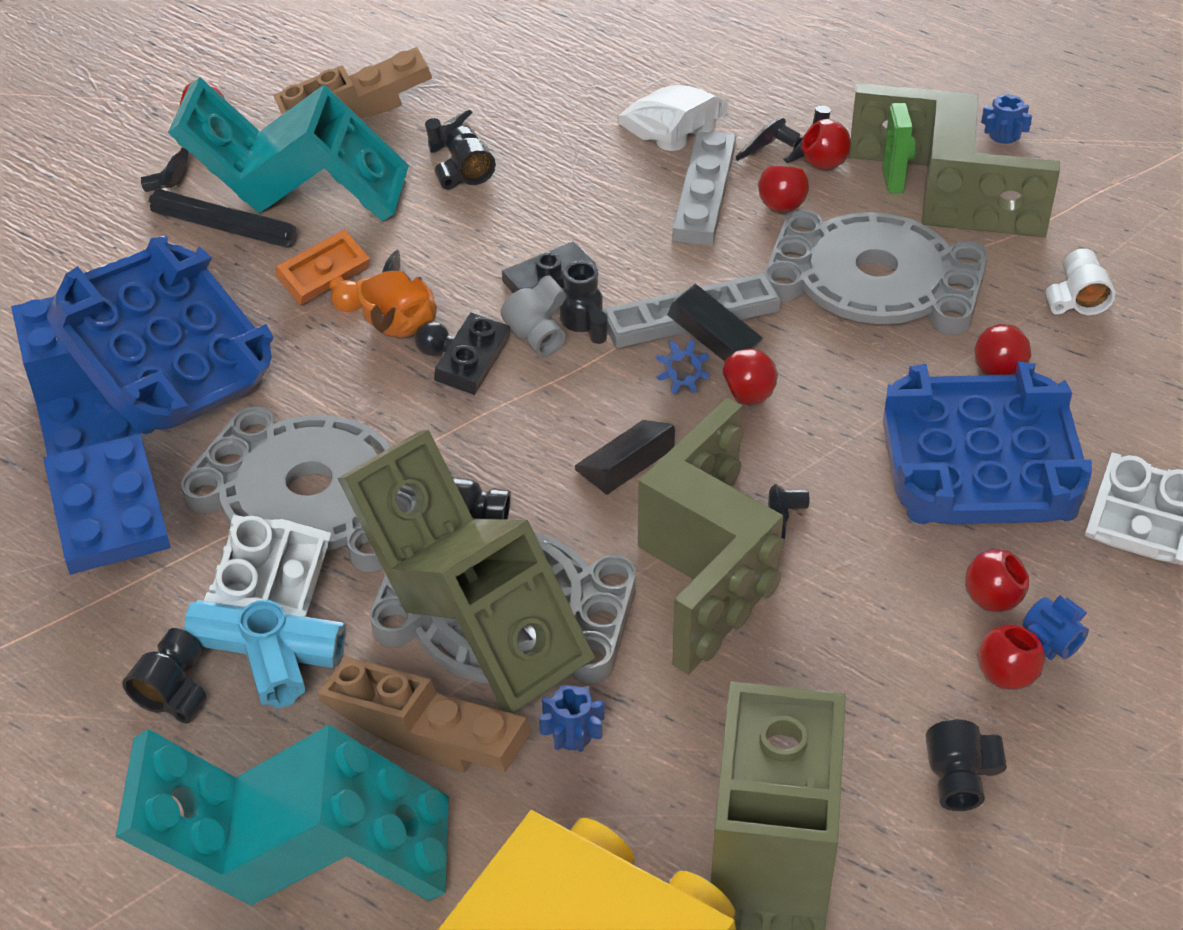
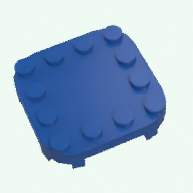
[47,236,274,434]
[883,362,1092,524]

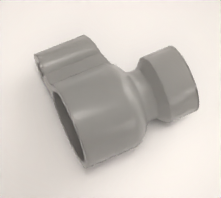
[501,276,566,357]

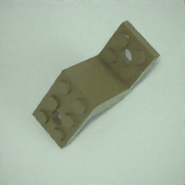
[848,83,1060,238]
[638,398,784,675]
[337,430,595,713]
[711,682,846,930]

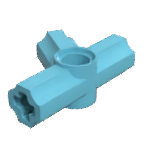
[184,600,346,709]

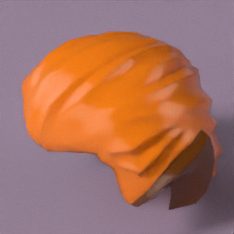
[356,271,437,338]

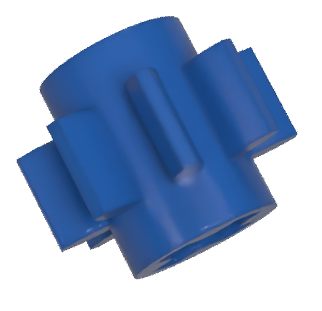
[981,94,1032,144]
[655,339,710,394]
[1022,596,1089,660]
[539,684,605,752]

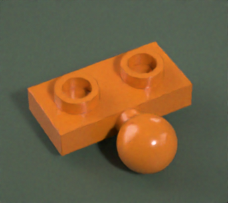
[275,229,370,312]

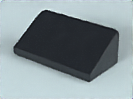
[667,283,763,362]
[575,420,675,495]

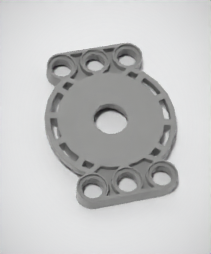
[765,210,988,335]
[181,406,416,572]
[370,533,636,684]

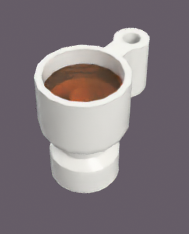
[1045,249,1116,315]

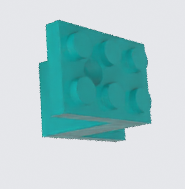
[168,77,409,222]
[115,725,449,905]

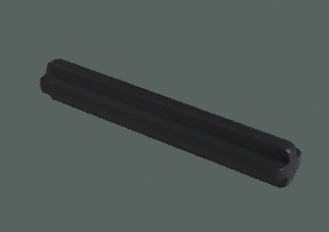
[148,189,297,248]

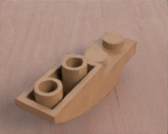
[273,47,432,118]
[317,656,532,773]

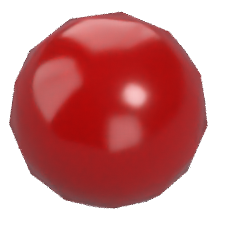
[801,119,852,170]
[758,166,809,213]
[974,324,1031,375]
[722,348,778,406]
[965,549,1029,612]
[977,624,1046,690]

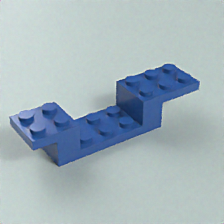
[11,296,171,575]

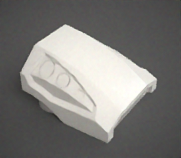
[618,85,728,151]
[1085,452,1183,565]
[204,515,331,617]

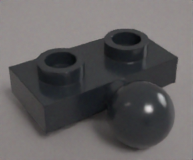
[415,312,510,395]

